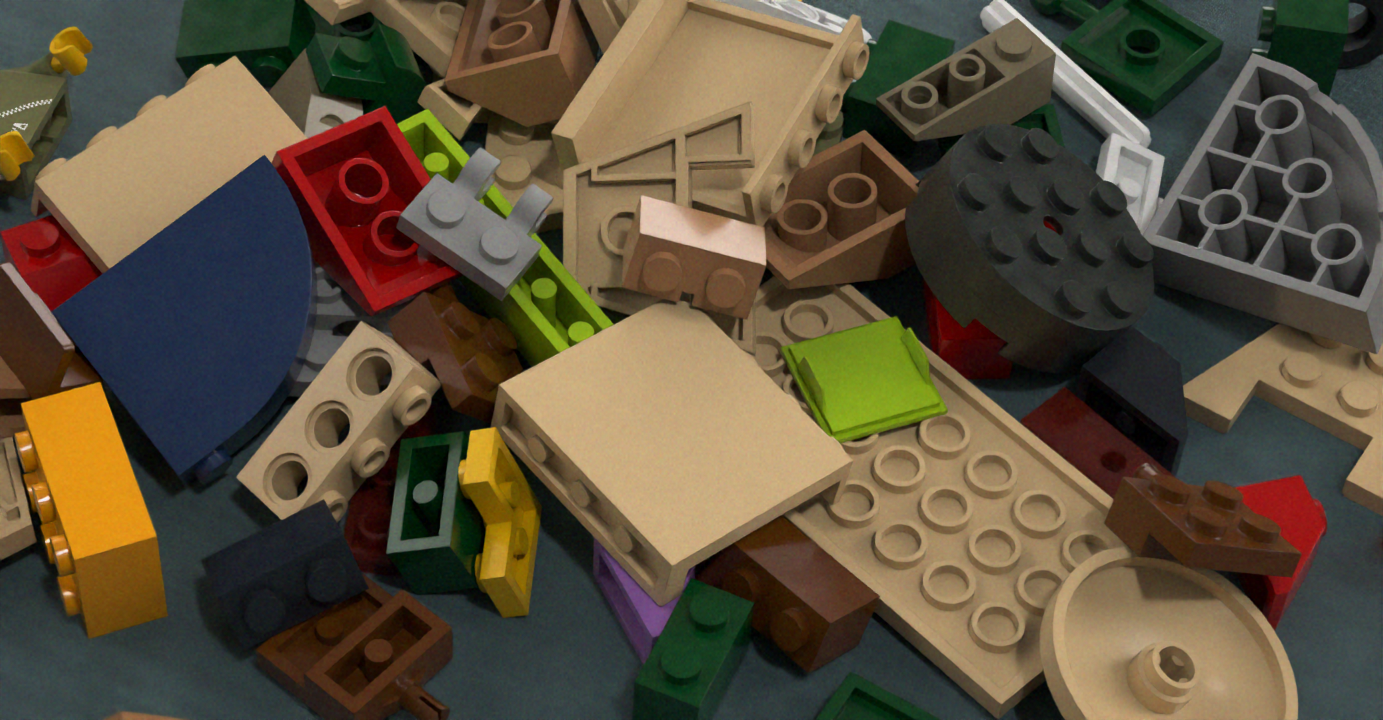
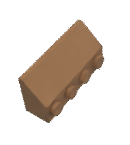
[444,0,599,127]

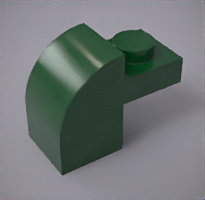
[306,24,426,124]

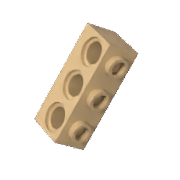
[236,321,441,523]

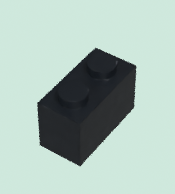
[200,499,369,651]

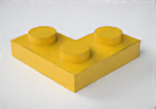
[458,427,542,618]

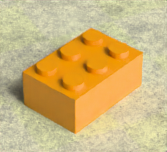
[14,382,168,639]

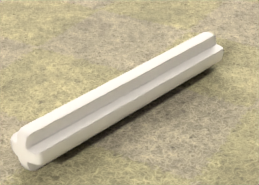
[980,0,1151,148]

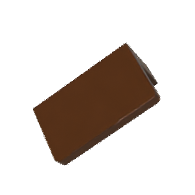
[0,262,104,400]

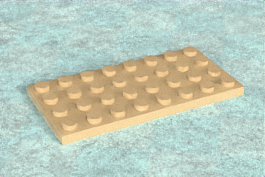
[751,276,1127,719]

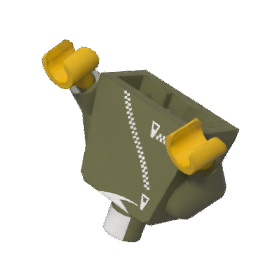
[0,26,93,200]

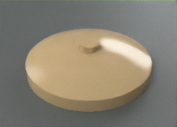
[1040,546,1298,720]

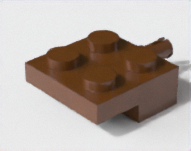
[387,282,524,424]
[1104,463,1302,578]
[256,573,453,720]

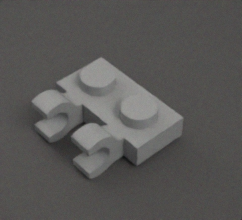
[396,147,554,301]

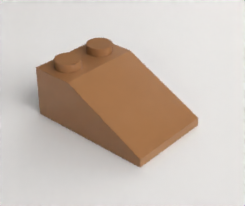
[763,130,919,289]

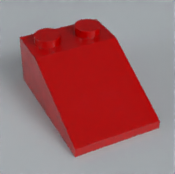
[272,106,463,317]

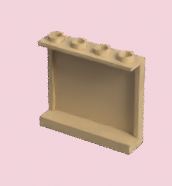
[551,0,869,227]
[30,56,317,274]
[491,292,853,607]

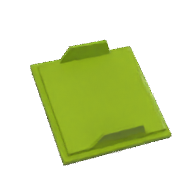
[780,316,948,443]

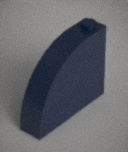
[51,155,318,488]

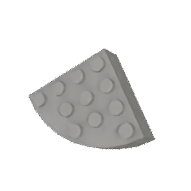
[1142,53,1383,354]

